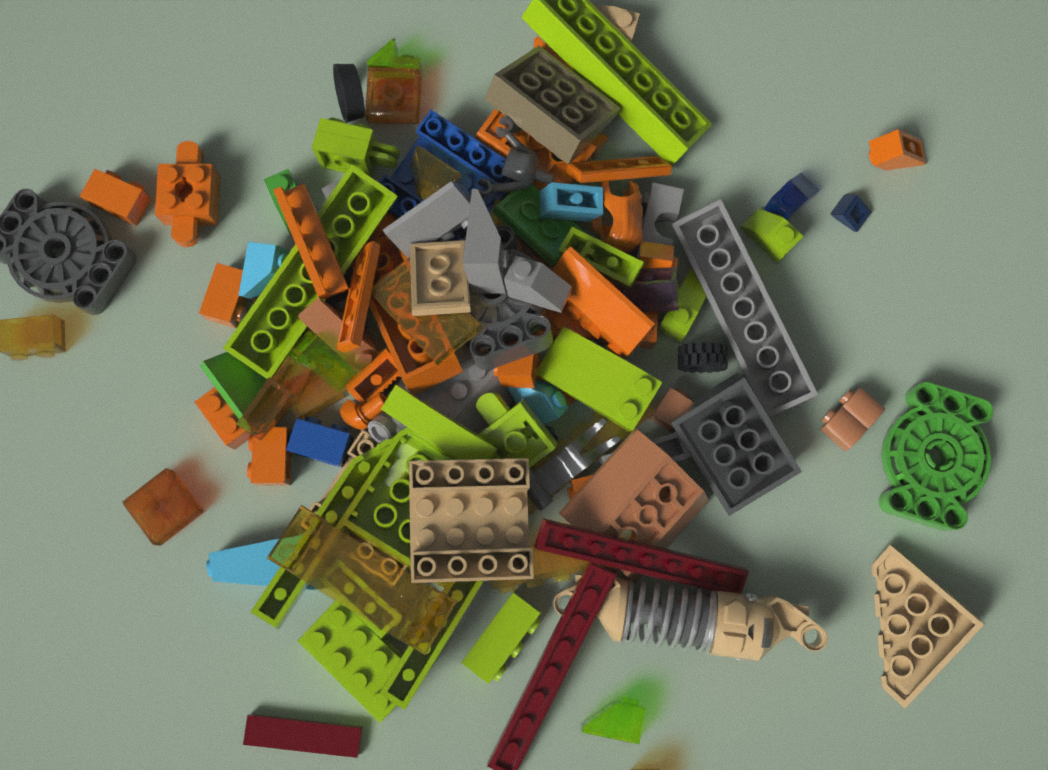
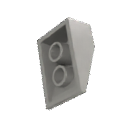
[463,189,510,294]

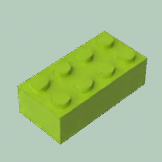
[297,598,402,723]

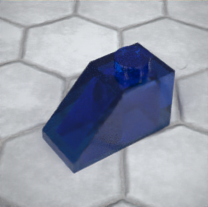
[764,173,820,221]

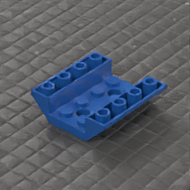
[379,109,513,241]

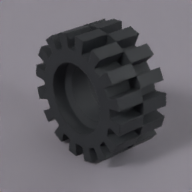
[678,342,728,373]

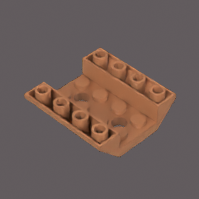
[559,428,709,584]

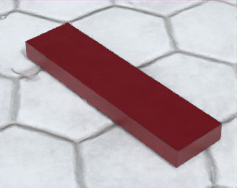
[243,714,363,758]

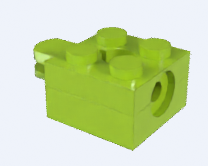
[312,117,401,178]
[476,391,558,468]

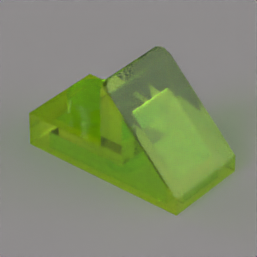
[367,38,422,79]

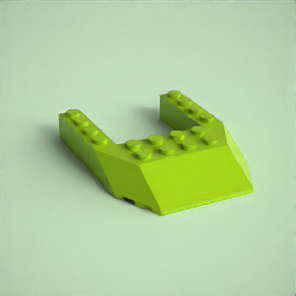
[250,427,483,710]

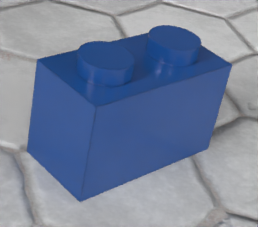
[286,416,354,468]

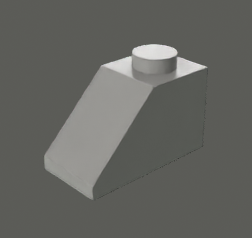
[504,255,572,313]

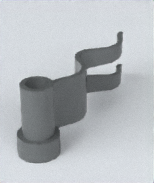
[527,417,621,511]

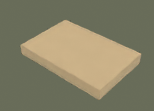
[410,240,471,316]

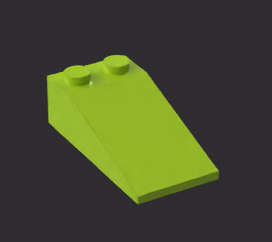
[536,326,663,432]

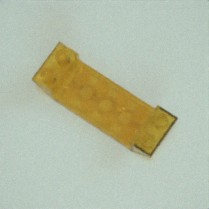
[267,505,457,655]

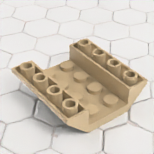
[409,458,534,583]

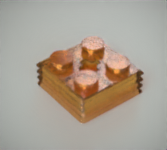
[365,67,421,124]
[122,468,203,546]

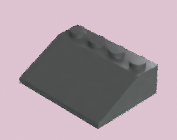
[670,372,802,516]

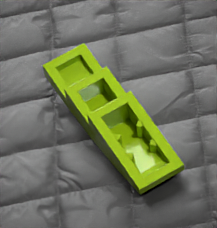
[381,385,498,460]

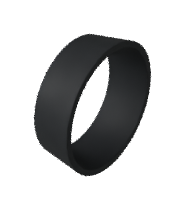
[333,64,365,123]

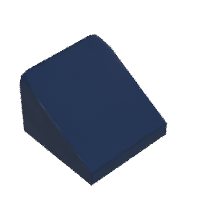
[831,194,871,232]

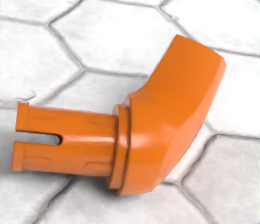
[340,393,387,430]

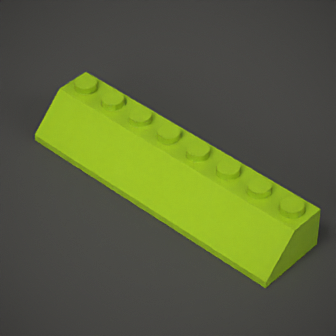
[521,0,713,166]
[223,164,398,380]

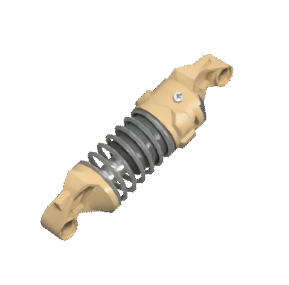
[554,574,828,661]

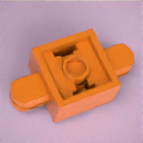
[155,141,221,247]

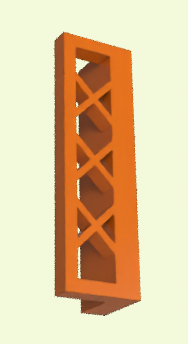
[273,184,349,300]

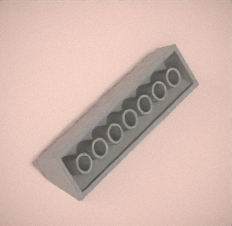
[672,199,818,418]

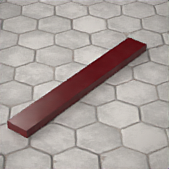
[534,518,749,594]
[487,562,617,770]

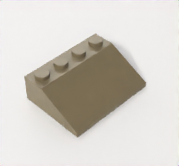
[484,45,621,164]

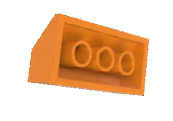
[551,246,655,360]

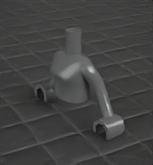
[478,116,553,199]

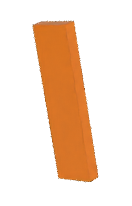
[566,156,672,183]
[337,241,381,353]

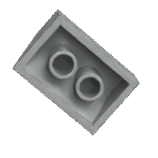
[383,181,471,259]

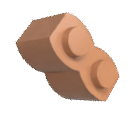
[820,387,886,452]

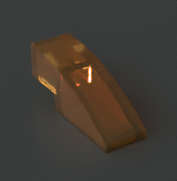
[237,355,316,440]

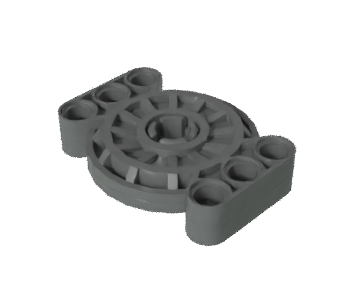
[0,189,136,315]
[444,225,553,370]

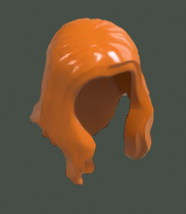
[591,180,643,254]

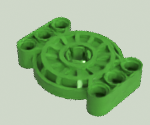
[879,382,993,531]

